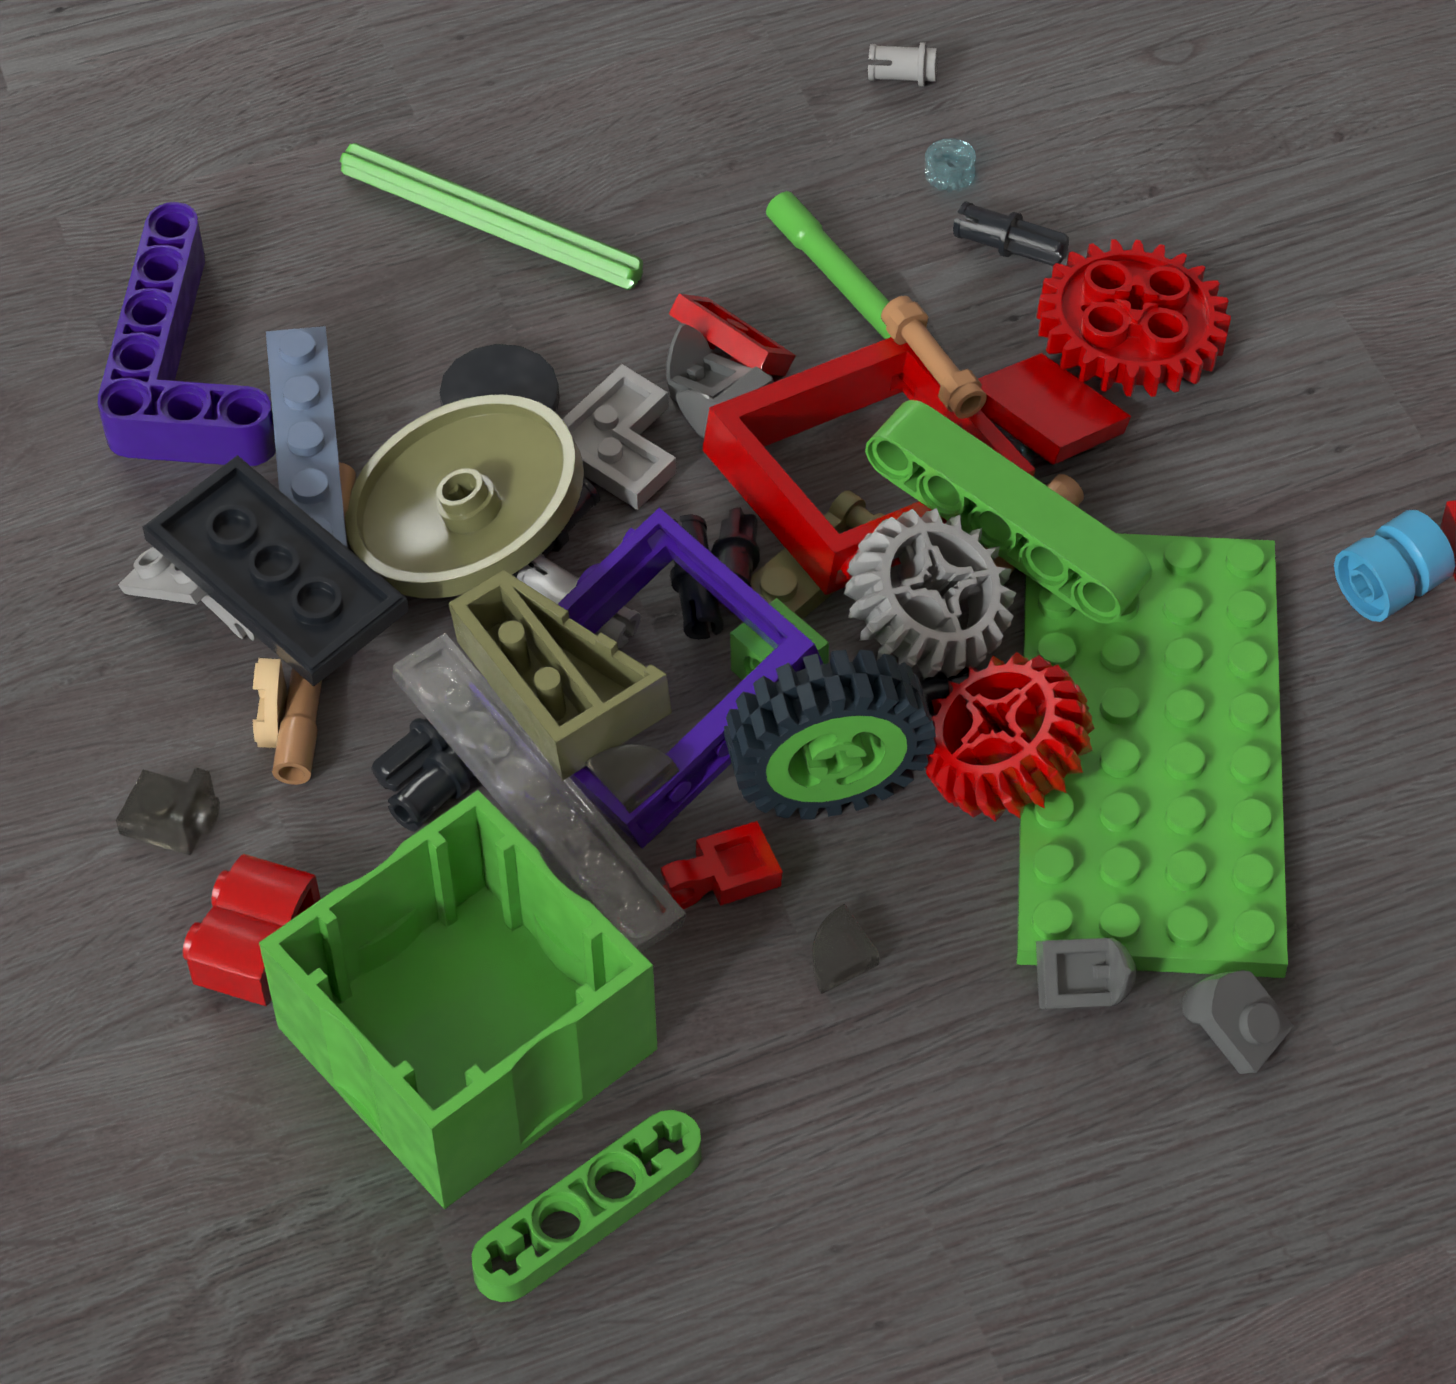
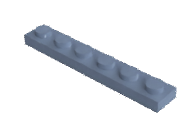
[266,326,347,547]

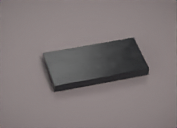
[143,455,409,687]

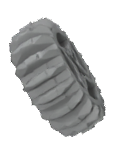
[844,508,1016,680]

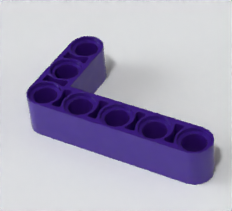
[98,202,276,466]

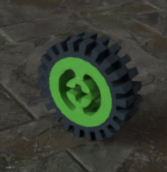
[724,650,936,820]

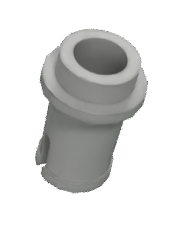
[868,42,938,87]

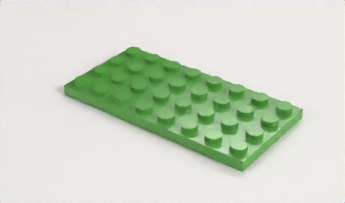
[1017,533,1288,978]

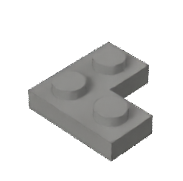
[562,364,676,510]

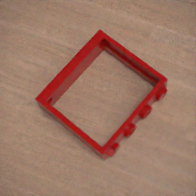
[702,337,1035,595]

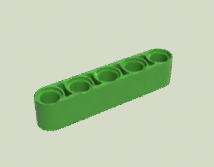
[865,400,1152,624]

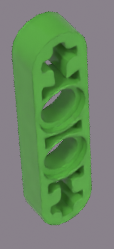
[472,1110,702,1302]

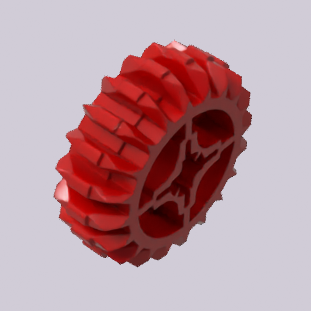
[925,652,1095,822]

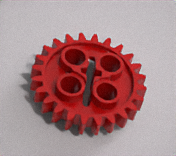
[1036,239,1231,397]

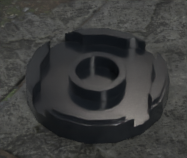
[439,344,560,412]

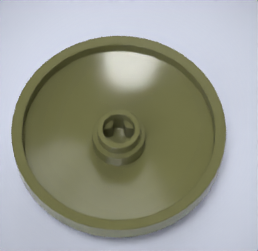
[345,395,584,598]

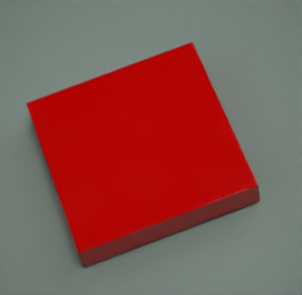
[978,353,1131,465]

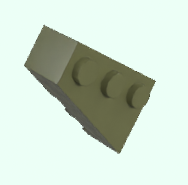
[449,570,672,780]

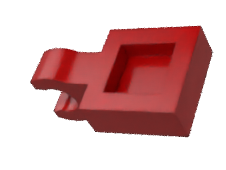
[660,821,783,912]

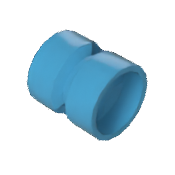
[1334,510,1455,622]

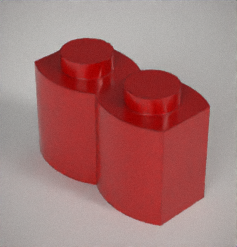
[183,854,321,1006]

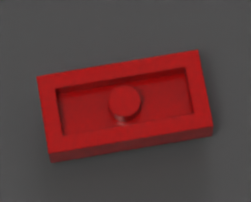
[669,293,796,376]

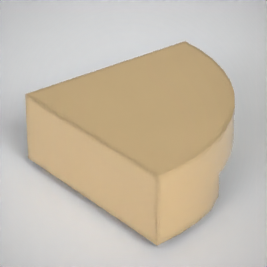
[253,658,288,748]

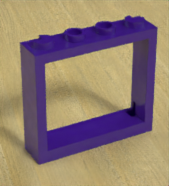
[475,507,824,849]

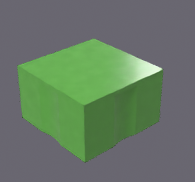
[259,790,657,1209]

